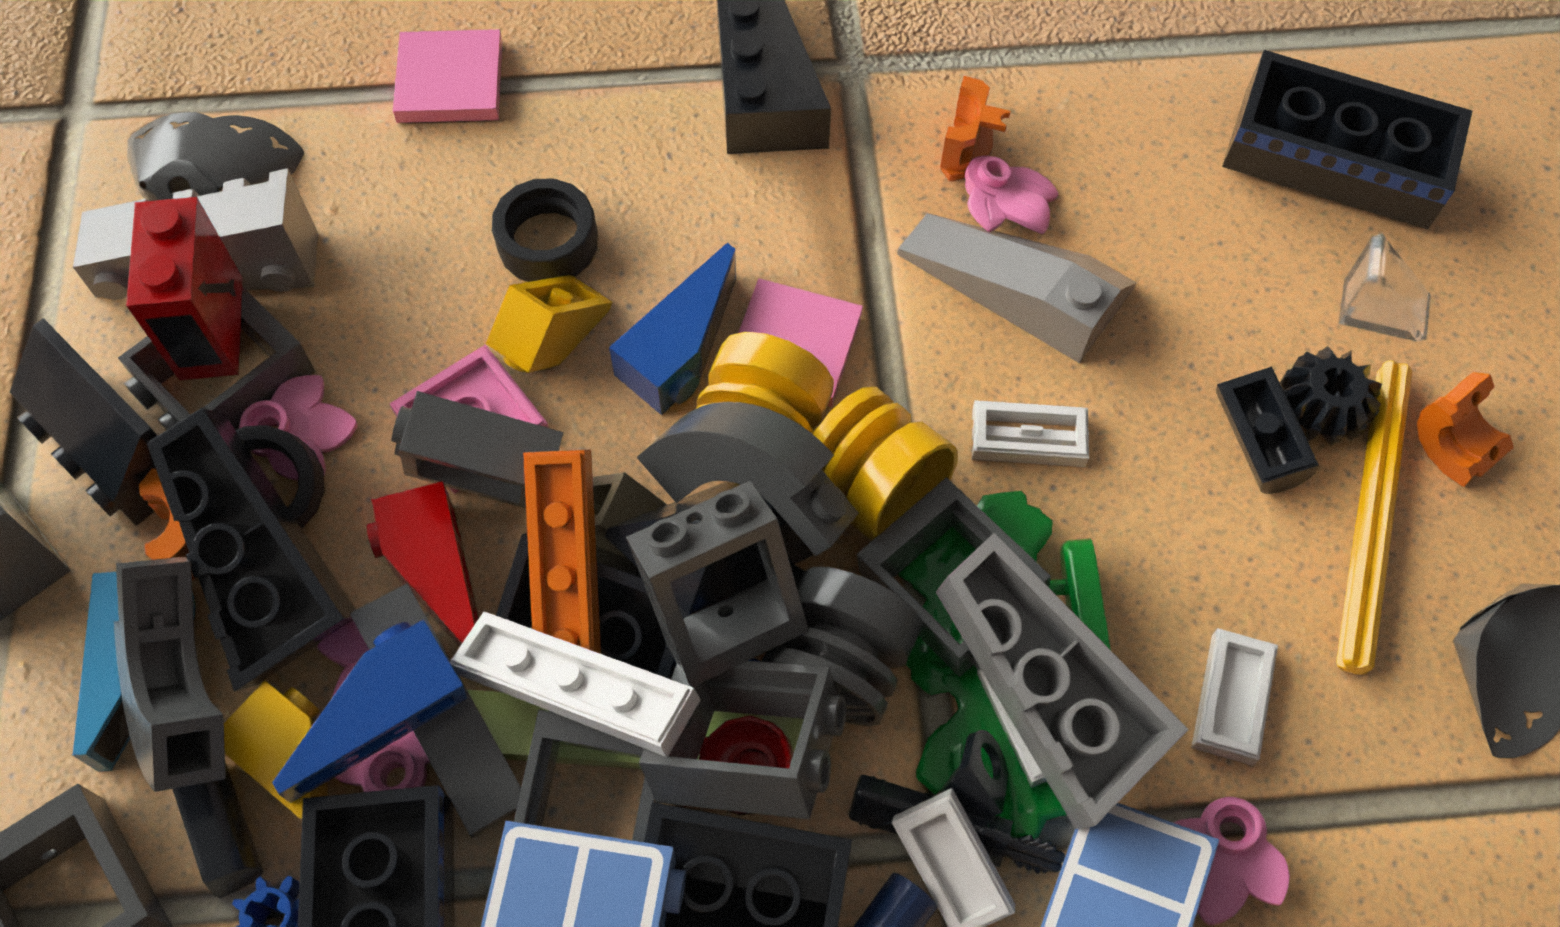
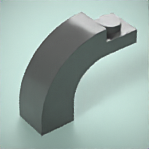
[637,402,859,556]
[114,557,226,792]

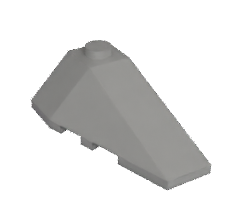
[897,213,1137,363]

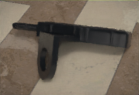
[848,730,1065,874]

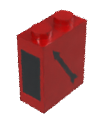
[126,197,243,381]

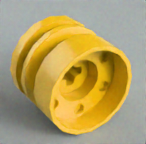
[696,332,834,434]
[813,386,958,540]

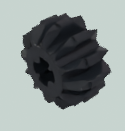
[1280,346,1382,447]

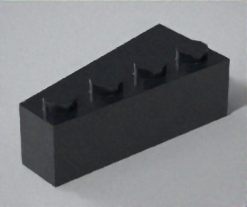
[716,0,831,154]
[147,408,356,692]

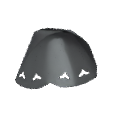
[127,112,304,201]
[1453,584,1560,758]

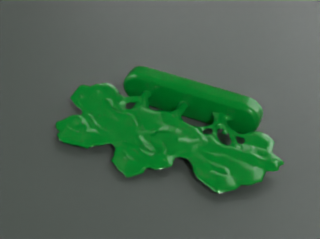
[898,491,1111,839]

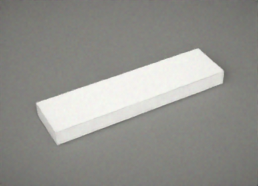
[449,612,701,757]

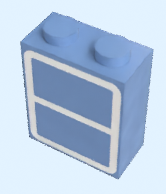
[1041,803,1219,927]
[481,821,686,927]

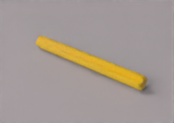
[1336,360,1413,675]

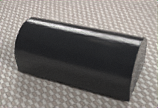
[1216,366,1319,494]
[172,761,264,899]

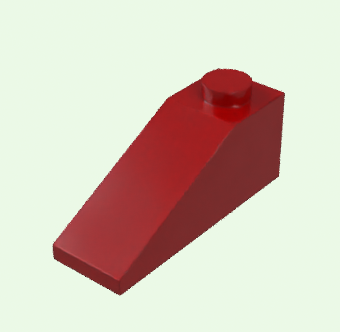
[366,481,479,647]

